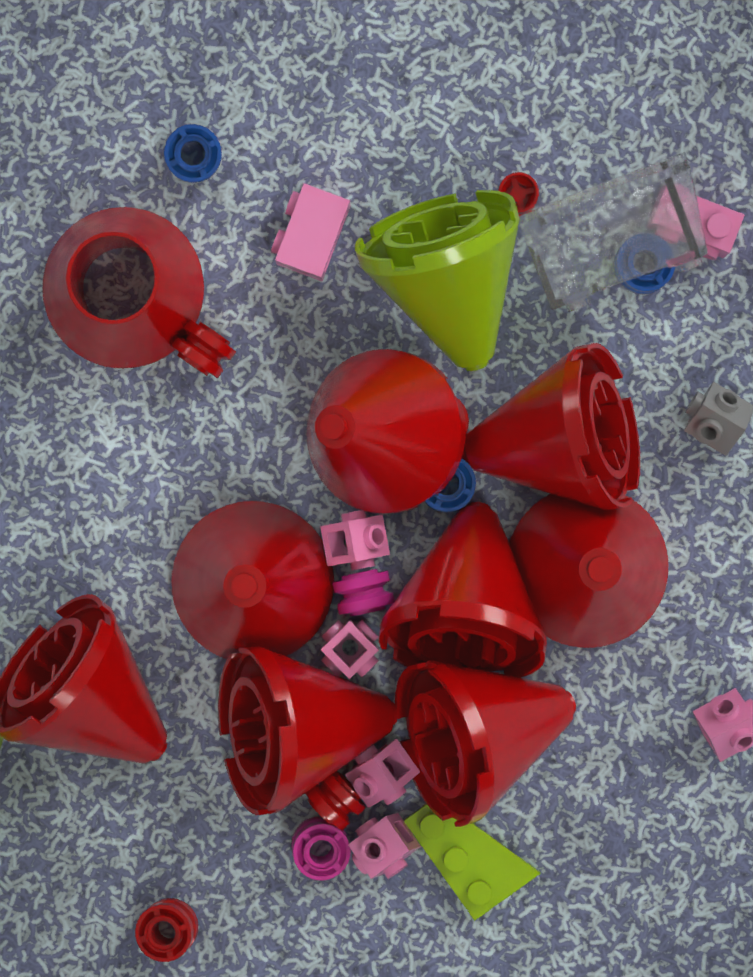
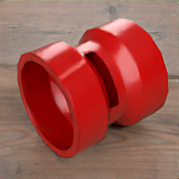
[498,172,539,217]

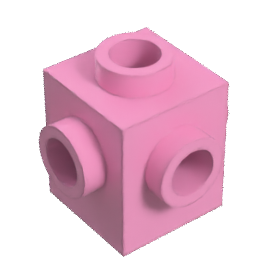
[320,510,390,570]
[320,619,379,679]
[693,688,753,762]
[345,738,420,808]
[348,813,421,879]

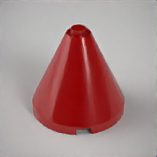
[462,343,640,510]
[306,349,466,513]
[509,494,668,648]
[171,501,334,659]
[379,502,547,678]
[0,594,167,764]
[218,646,398,815]
[395,660,576,827]

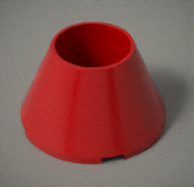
[42,207,204,369]

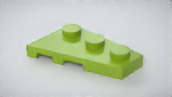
[404,804,541,921]

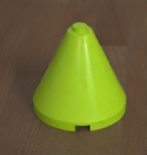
[355,190,520,371]

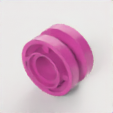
[332,569,395,616]
[291,816,351,880]

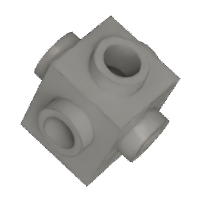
[684,381,753,456]

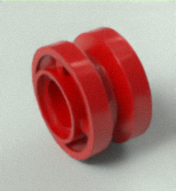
[171,319,236,379]
[305,771,366,831]
[135,898,199,962]

